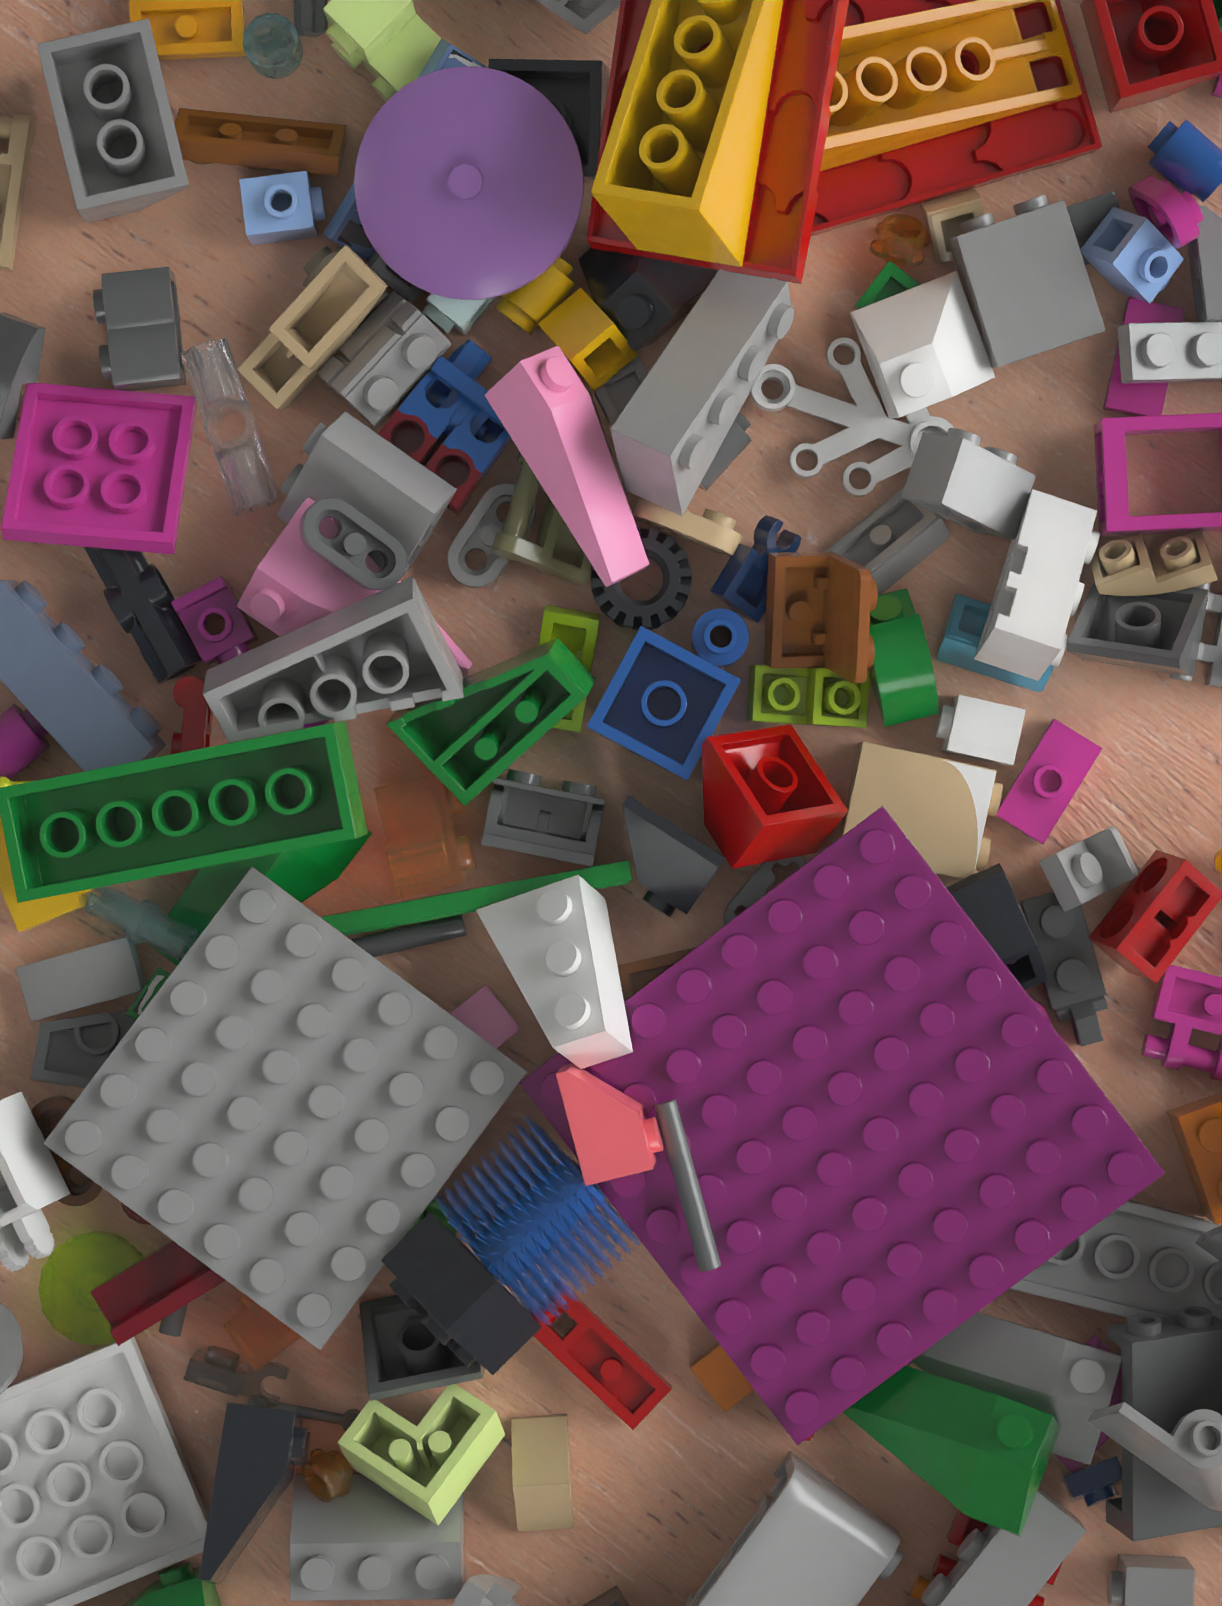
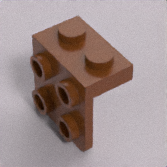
[764,552,878,683]

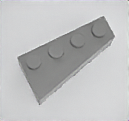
[610,269,794,516]
[203,576,463,743]

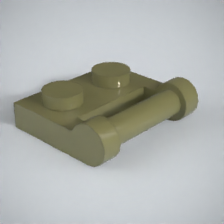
[491,451,592,585]

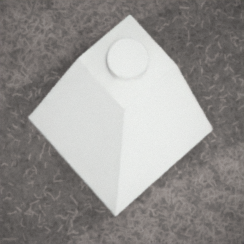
[850,271,995,419]

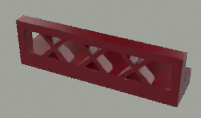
[90,1240,226,1346]

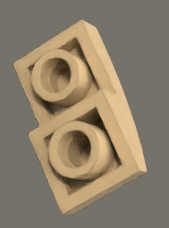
[1090,530,1218,596]

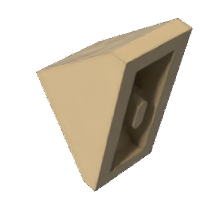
[511,1414,574,1531]

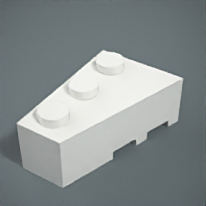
[974,489,1100,681]

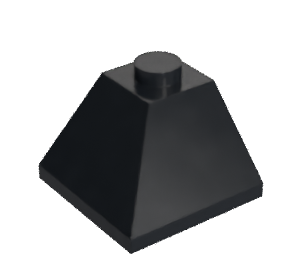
[578,247,719,352]
[622,795,725,917]

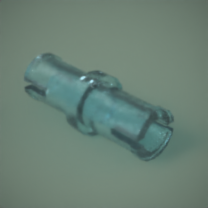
[85,885,200,962]

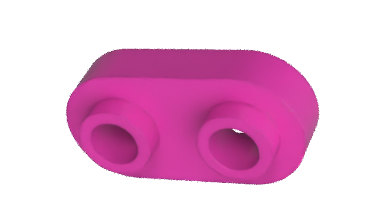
[1128,175,1203,249]

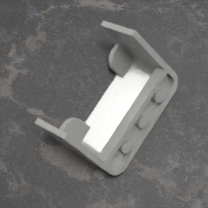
[1088,1225,1222,1511]

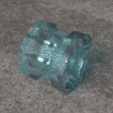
[243,13,303,79]

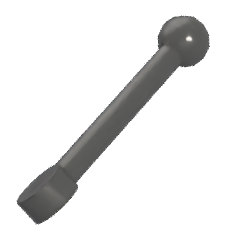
[248,1393,360,1432]

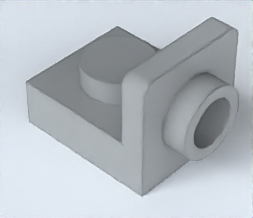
[1039,826,1138,912]

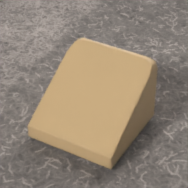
[920,188,984,265]

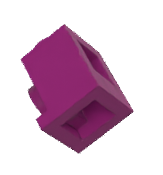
[171,576,258,665]

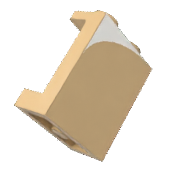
[839,741,1003,879]

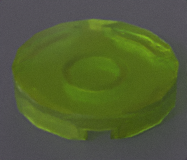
[38,1231,144,1345]

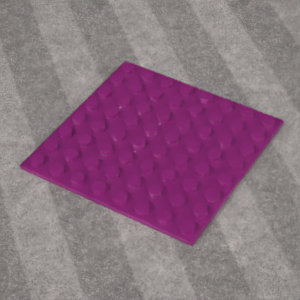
[519,805,1165,1445]

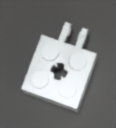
[0,1092,70,1272]

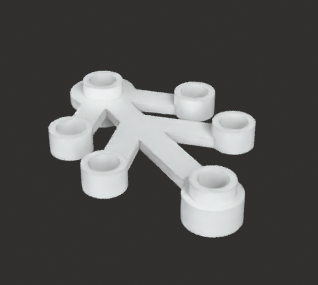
[750,337,954,497]

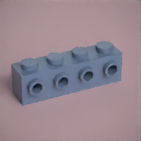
[0,580,166,771]

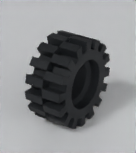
[590,526,692,631]

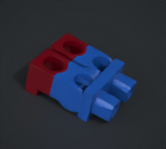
[377,339,512,516]

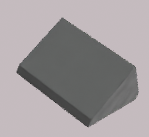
[1067,581,1208,677]
[359,1295,485,1401]

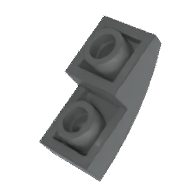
[0,312,46,440]

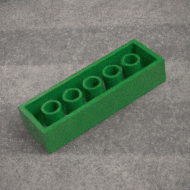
[0,721,368,903]

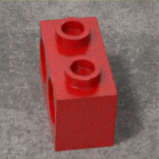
[1088,850,1222,983]

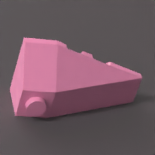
[484,346,649,587]
[236,497,473,679]

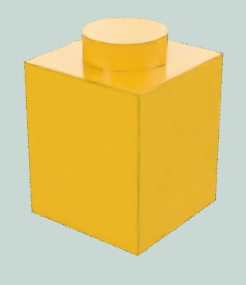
[538,287,637,392]

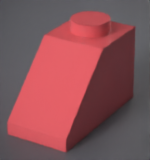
[556,1063,663,1186]

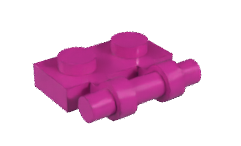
[1141,964,1222,1081]

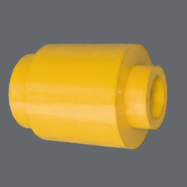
[495,257,576,335]

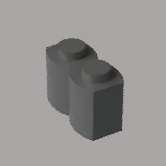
[93,267,186,391]

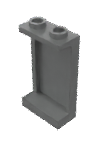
[1106,1306,1222,1542]

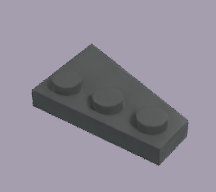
[30,1010,135,1089]

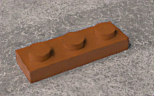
[174,108,346,176]

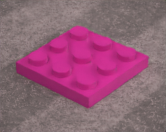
[1,383,197,554]

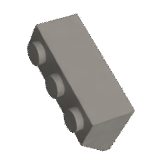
[37,18,190,223]
[290,1472,465,1601]

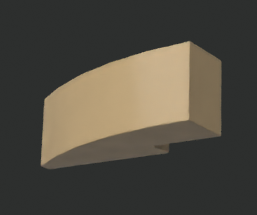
[237,245,388,409]

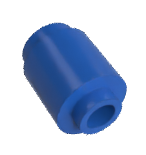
[1148,119,1222,202]
[691,608,749,668]

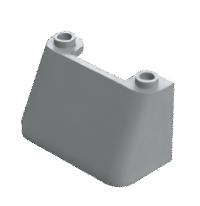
[685,1451,903,1606]

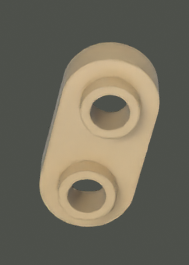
[632,496,743,557]

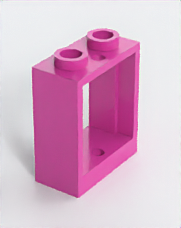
[1094,413,1222,536]

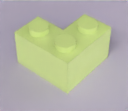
[323,0,441,102]
[337,1384,505,1526]

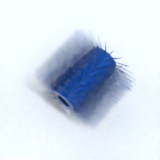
[436,1116,640,1326]

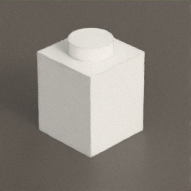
[935,695,1026,766]

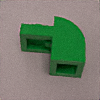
[869,588,940,727]

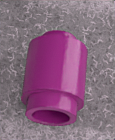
[0,704,51,780]

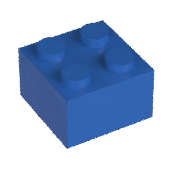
[587,626,741,781]

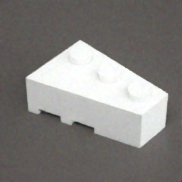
[476,875,633,1069]

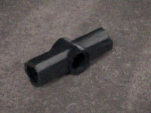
[84,547,203,684]

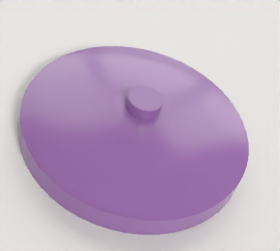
[354,66,584,300]

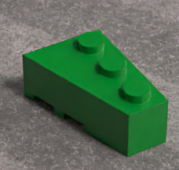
[386,638,596,806]

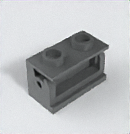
[481,769,606,867]

